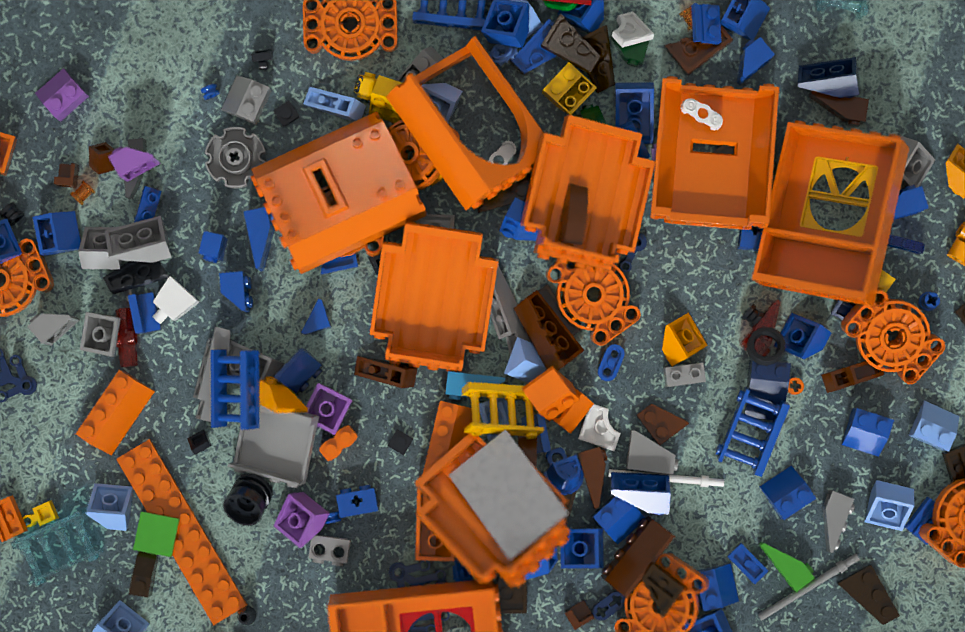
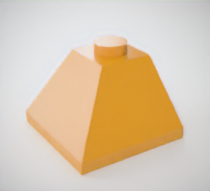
[946,144,965,199]
[662,313,708,366]
[259,377,308,413]

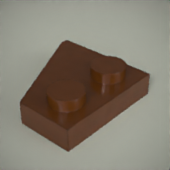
[636,404,689,445]

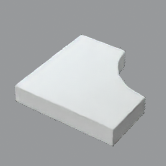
[612,12,654,48]
[578,404,621,452]

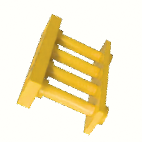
[462,382,544,439]

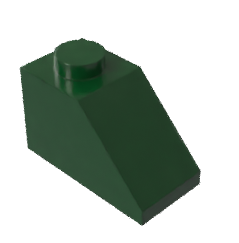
[610,30,649,67]
[579,104,606,124]

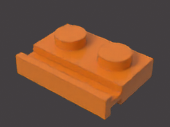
[0,495,28,542]

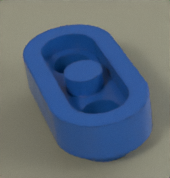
[597,344,625,381]

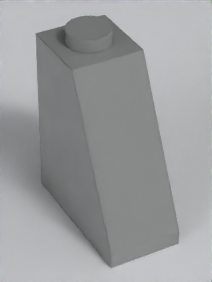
[626,430,678,475]

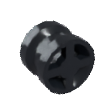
[0,202,24,226]
[741,303,765,328]

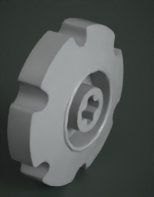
[205,127,266,189]

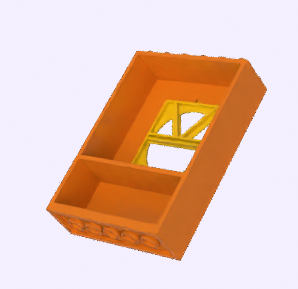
[752,120,909,307]

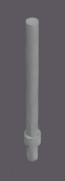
[757,553,860,621]

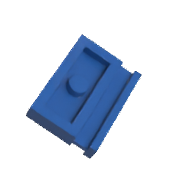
[691,3,721,44]
[904,497,935,545]

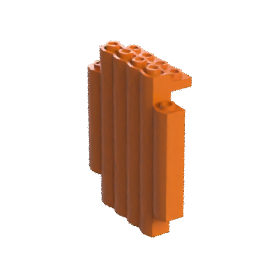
[520,115,655,273]
[370,222,498,372]
[415,433,570,588]

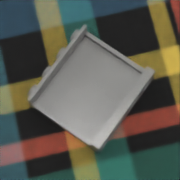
[228,405,319,488]

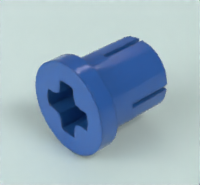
[918,292,940,311]

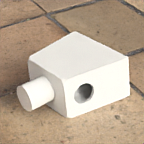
[152,276,200,324]

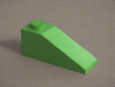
[758,542,815,592]

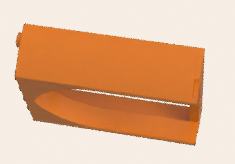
[386,36,544,211]

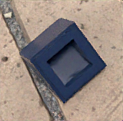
[831,300,856,320]

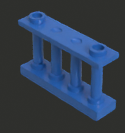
[412,0,486,31]
[210,349,259,430]
[715,387,790,477]

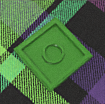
[133,511,180,557]

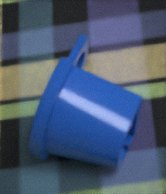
[543,447,584,495]

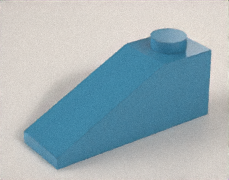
[445,371,505,400]

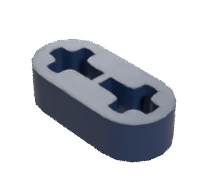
[592,591,625,621]

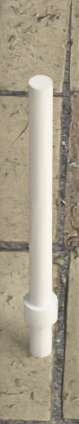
[608,469,724,487]

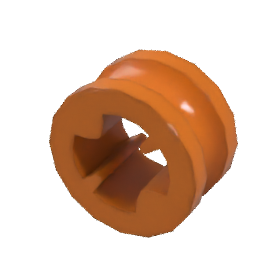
[788,378,804,395]

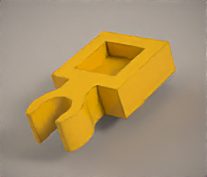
[23,500,59,528]

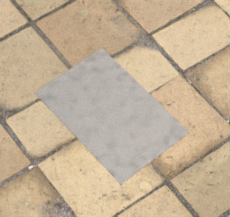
[449,430,569,560]

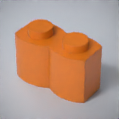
[319,425,358,461]

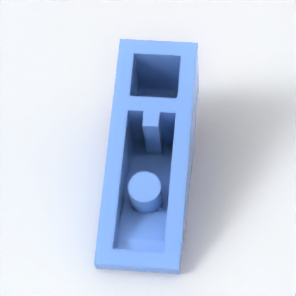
[303,87,366,122]

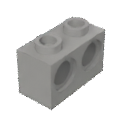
[663,363,706,387]
[308,534,351,566]

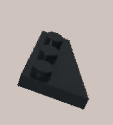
[103,261,169,295]

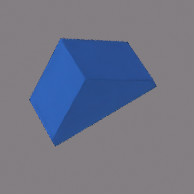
[301,298,332,335]

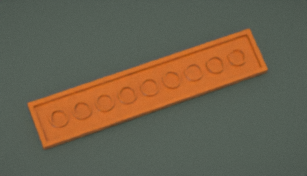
[116,439,248,626]

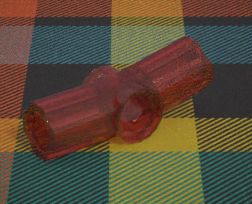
[115,308,138,367]

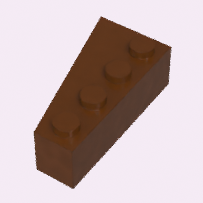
[514,290,584,371]

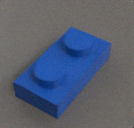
[727,543,768,584]

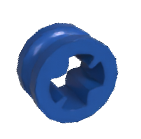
[200,84,220,100]
[325,511,341,524]

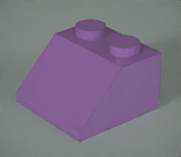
[35,68,89,122]
[108,147,161,182]
[306,383,353,435]
[274,492,329,548]

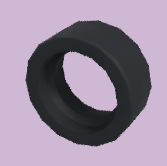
[747,327,785,366]

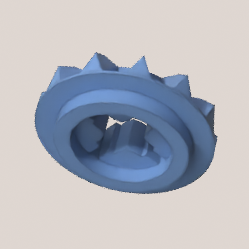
[489,44,518,66]

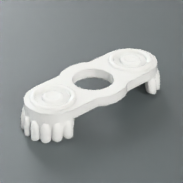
[680,98,723,131]
[489,141,517,165]

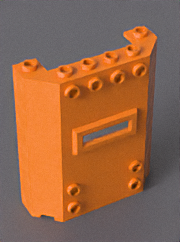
[650,76,779,230]
[250,111,427,274]

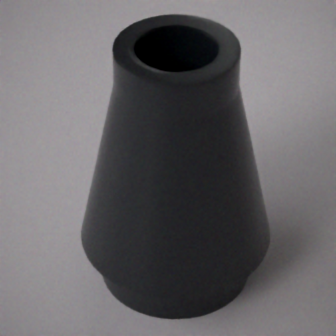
[237,606,256,625]

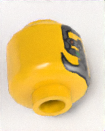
[354,72,377,101]

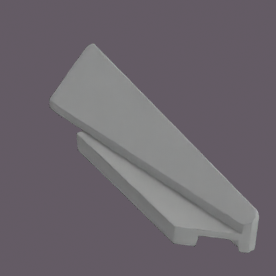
[490,265,532,355]
[193,327,231,422]

